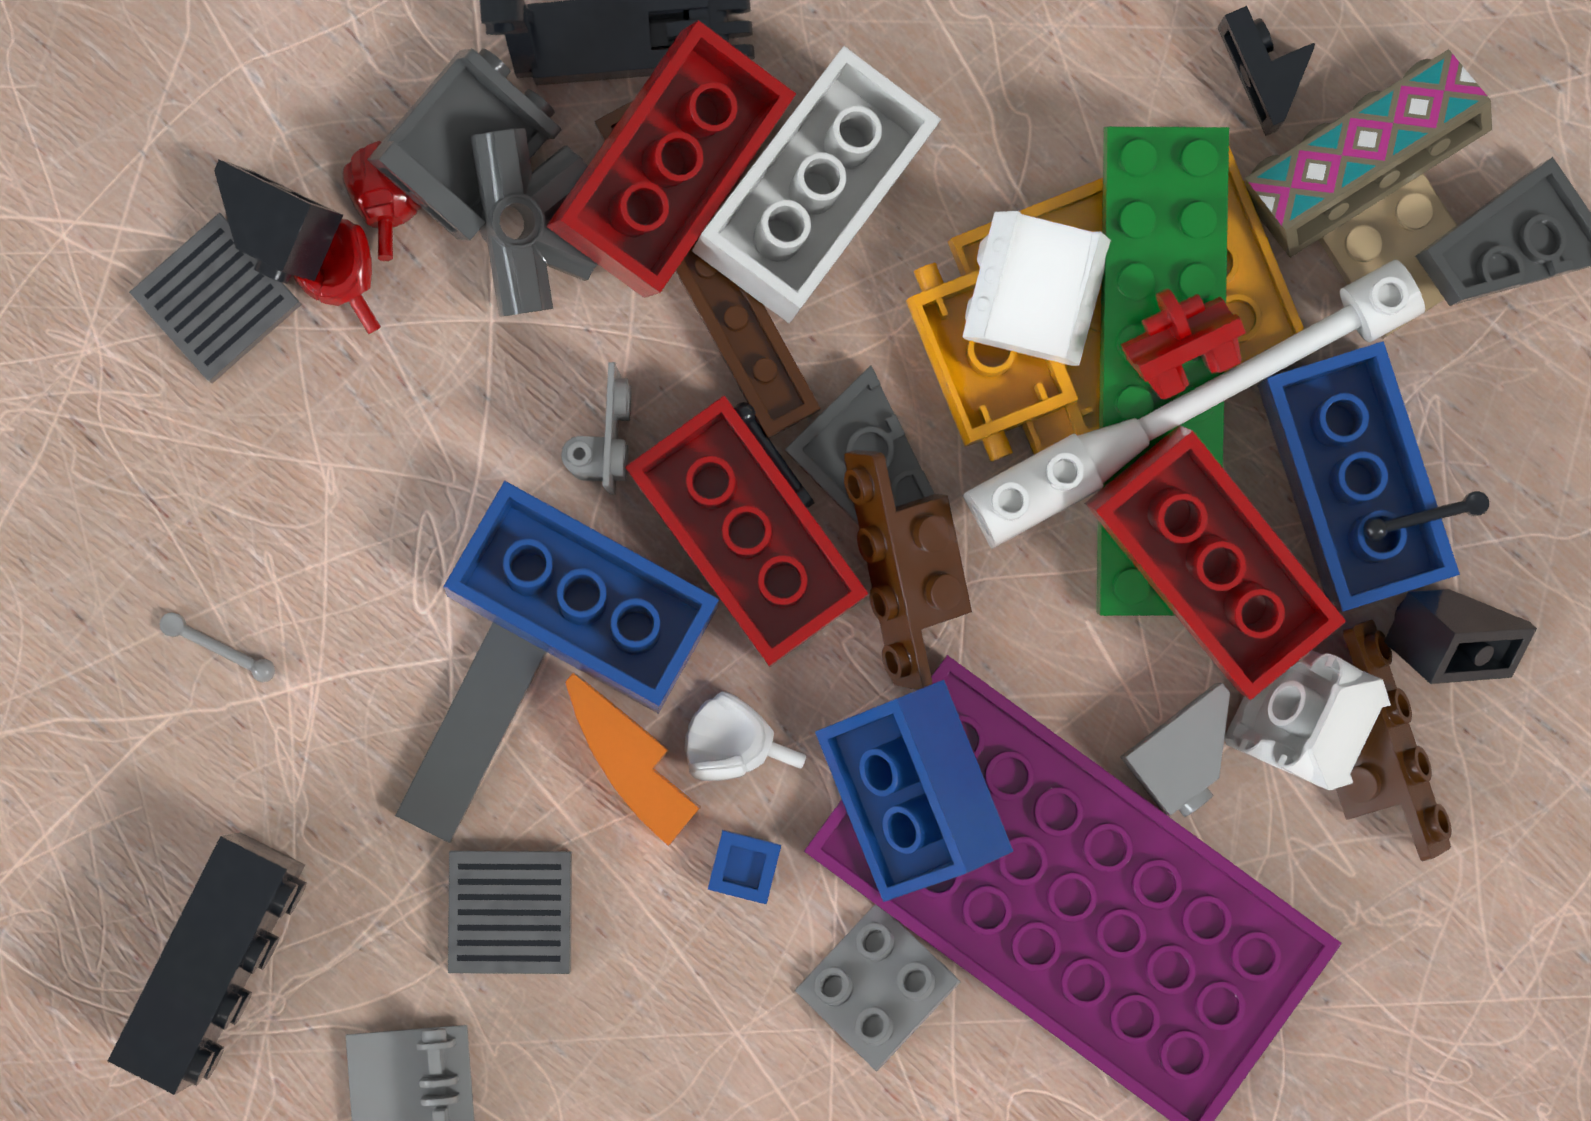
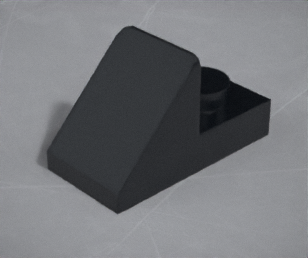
[1217,6,1315,136]

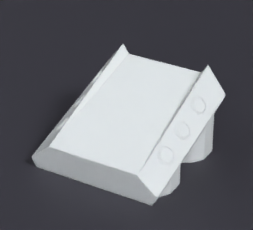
[962,211,1111,366]
[1224,650,1390,791]

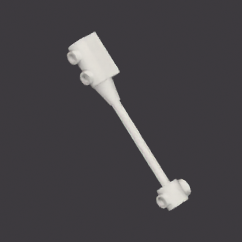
[963,259,1425,549]

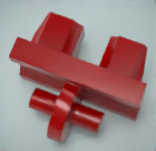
[1121,288,1246,399]

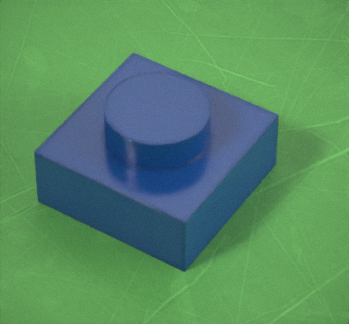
[708,830,782,905]

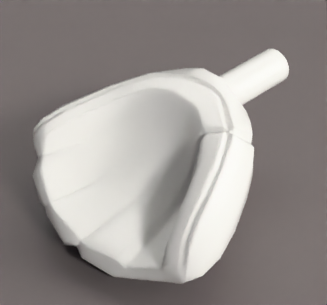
[684,691,806,781]

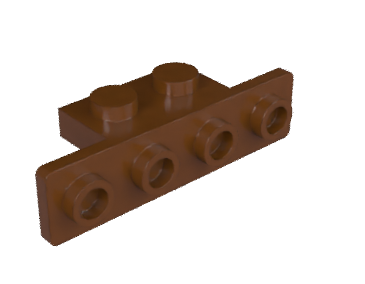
[844,450,972,690]
[1336,619,1452,861]

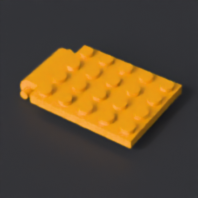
[906,147,1314,462]

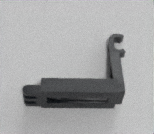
[479,0,755,86]

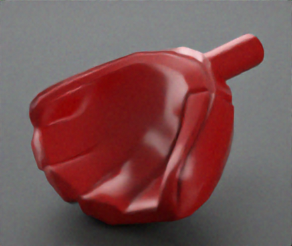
[342,141,421,261]
[292,219,381,334]

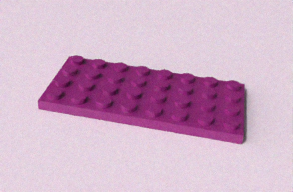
[804,655,1342,1121]

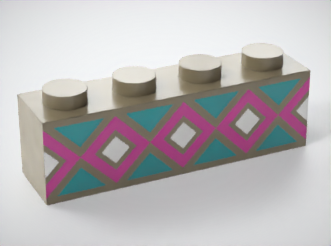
[1245,49,1492,258]

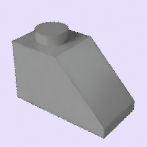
[1120,683,1230,817]

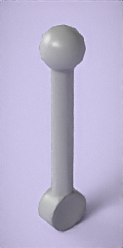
[160,612,275,682]

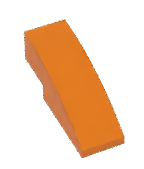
[565,673,701,846]

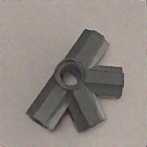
[470,128,598,317]

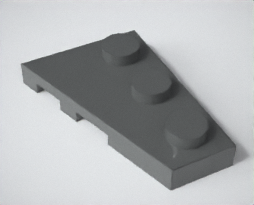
[1416,157,1591,306]
[785,365,935,526]

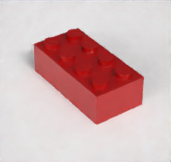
[546,20,796,298]
[625,395,869,667]
[1084,425,1346,700]

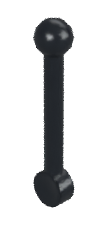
[734,402,815,508]
[1364,491,1489,541]

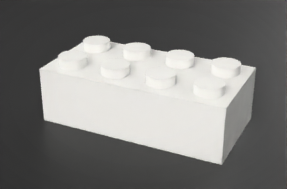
[692,46,941,324]

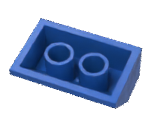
[815,680,1013,902]

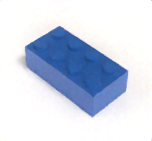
[1257,341,1460,613]
[443,480,719,714]

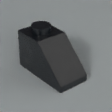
[214,159,343,284]
[1384,589,1537,684]

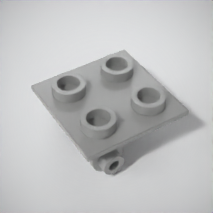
[561,362,631,495]
[795,904,961,1072]
[346,1025,475,1121]

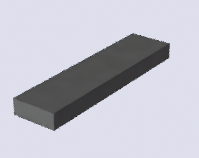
[395,622,547,843]

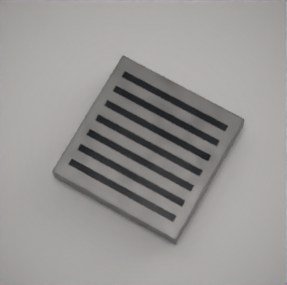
[129,212,302,383]
[448,851,572,974]

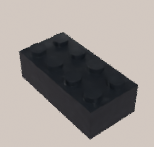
[108,833,307,1095]

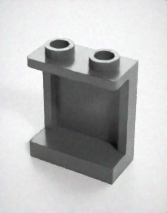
[367,48,562,240]

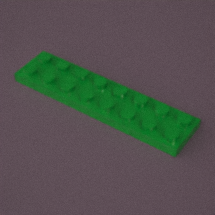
[1096,127,1229,616]

